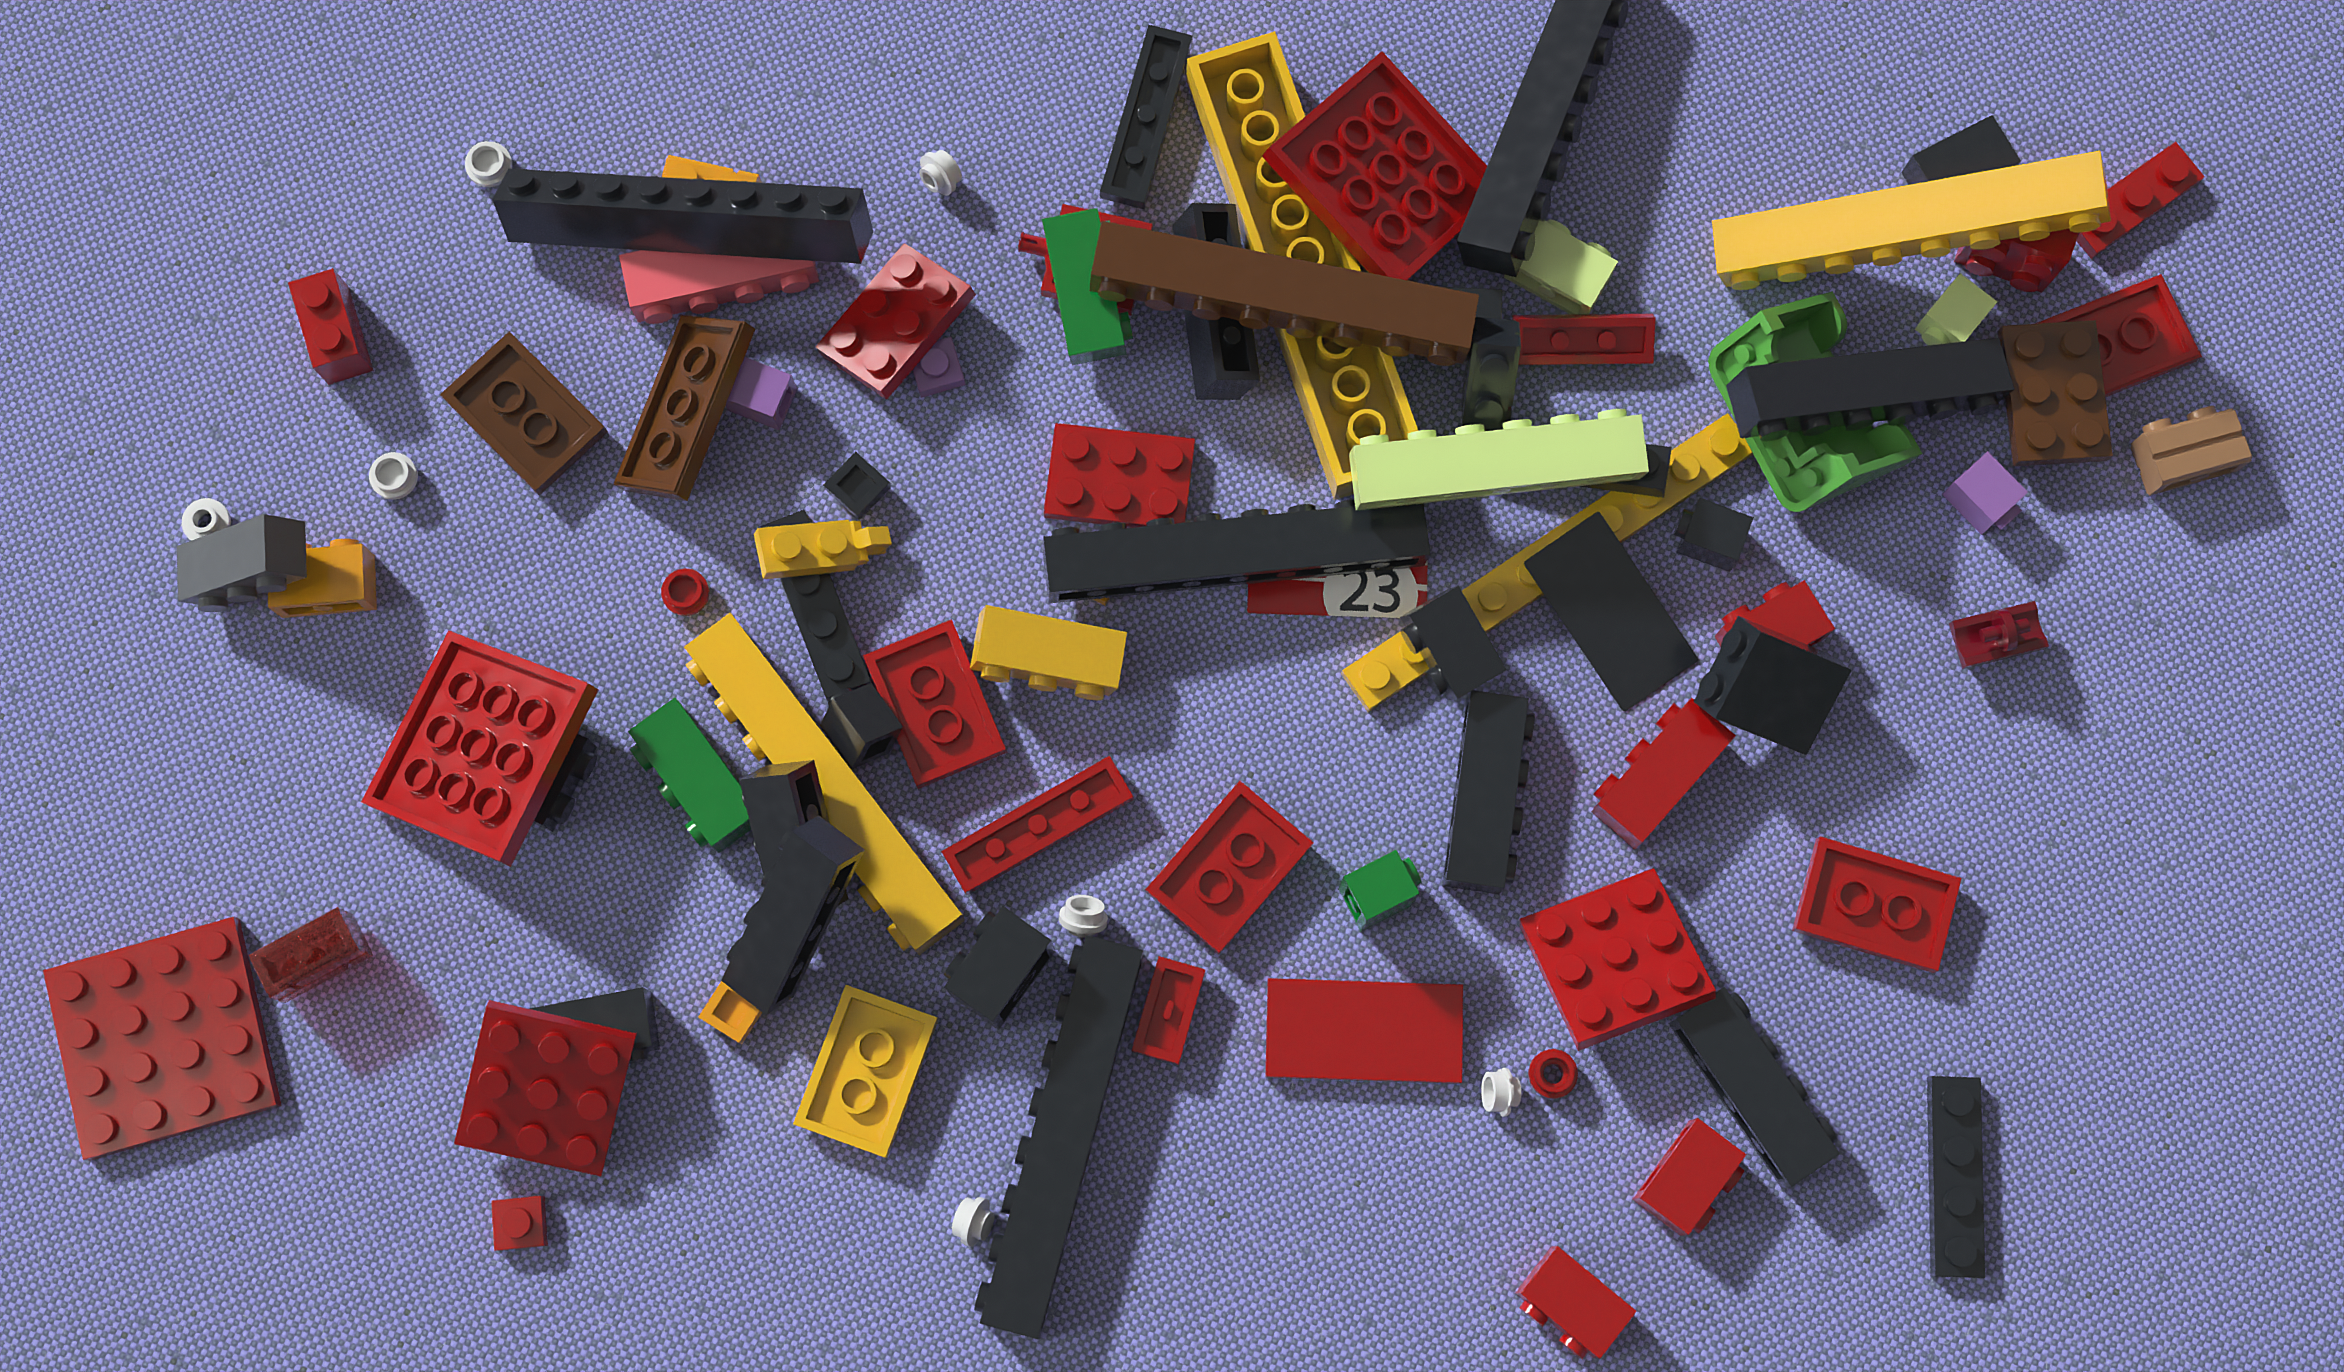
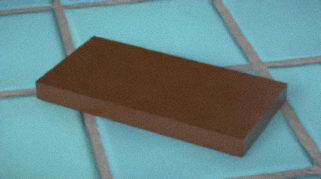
[613,315,755,501]

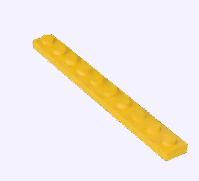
[1341,413,1753,713]

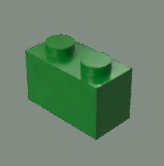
[1338,850,1422,932]

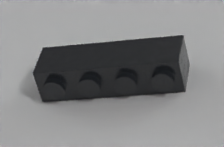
[1172,203,1260,400]
[1442,690,1535,895]
[721,816,865,1015]
[1668,987,1840,1189]

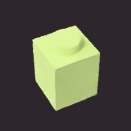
[1915,273,1997,346]

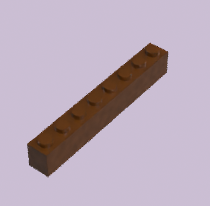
[1089,221,1479,366]

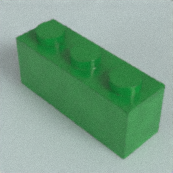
[1042,208,1133,366]
[628,697,752,853]

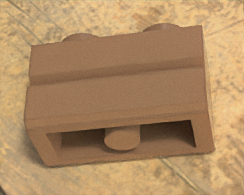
[2131,406,2252,496]

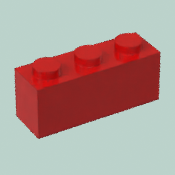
[1591,697,1736,850]

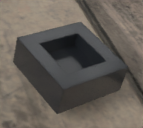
[823,451,891,520]

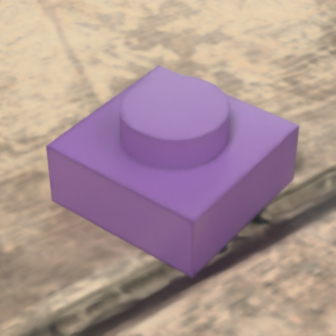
[913,337,966,398]

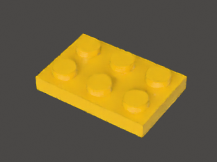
[793,985,939,1158]

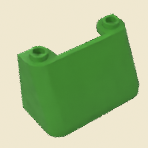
[1708,291,1922,512]

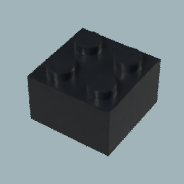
[944,906,1055,1030]

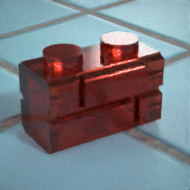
[249,907,373,1003]

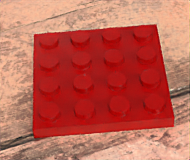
[1262,51,1487,280]
[361,630,599,867]
[43,917,282,1161]

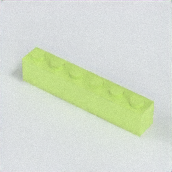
[1349,409,1649,511]

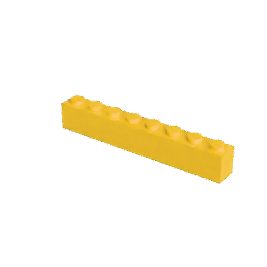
[1712,151,2111,290]
[684,613,965,956]

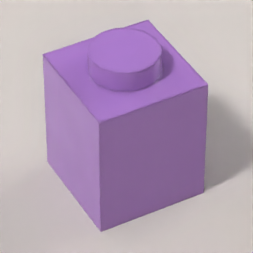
[725,357,797,430]
[1942,451,2028,535]

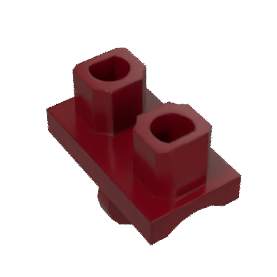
[1949,601,2049,669]

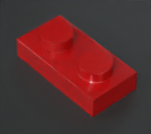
[1131,956,1206,1065]

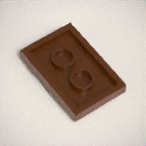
[1997,320,2113,466]
[440,331,608,496]

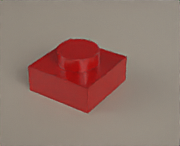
[491,1196,548,1251]

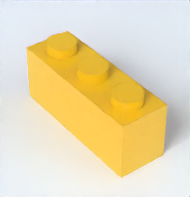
[970,605,1127,701]

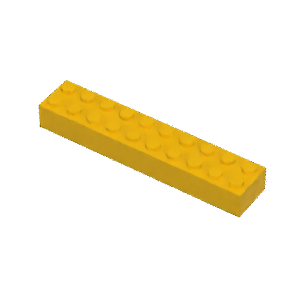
[1187,31,1419,500]

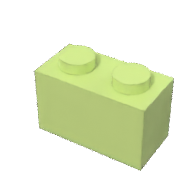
[1504,219,1618,314]

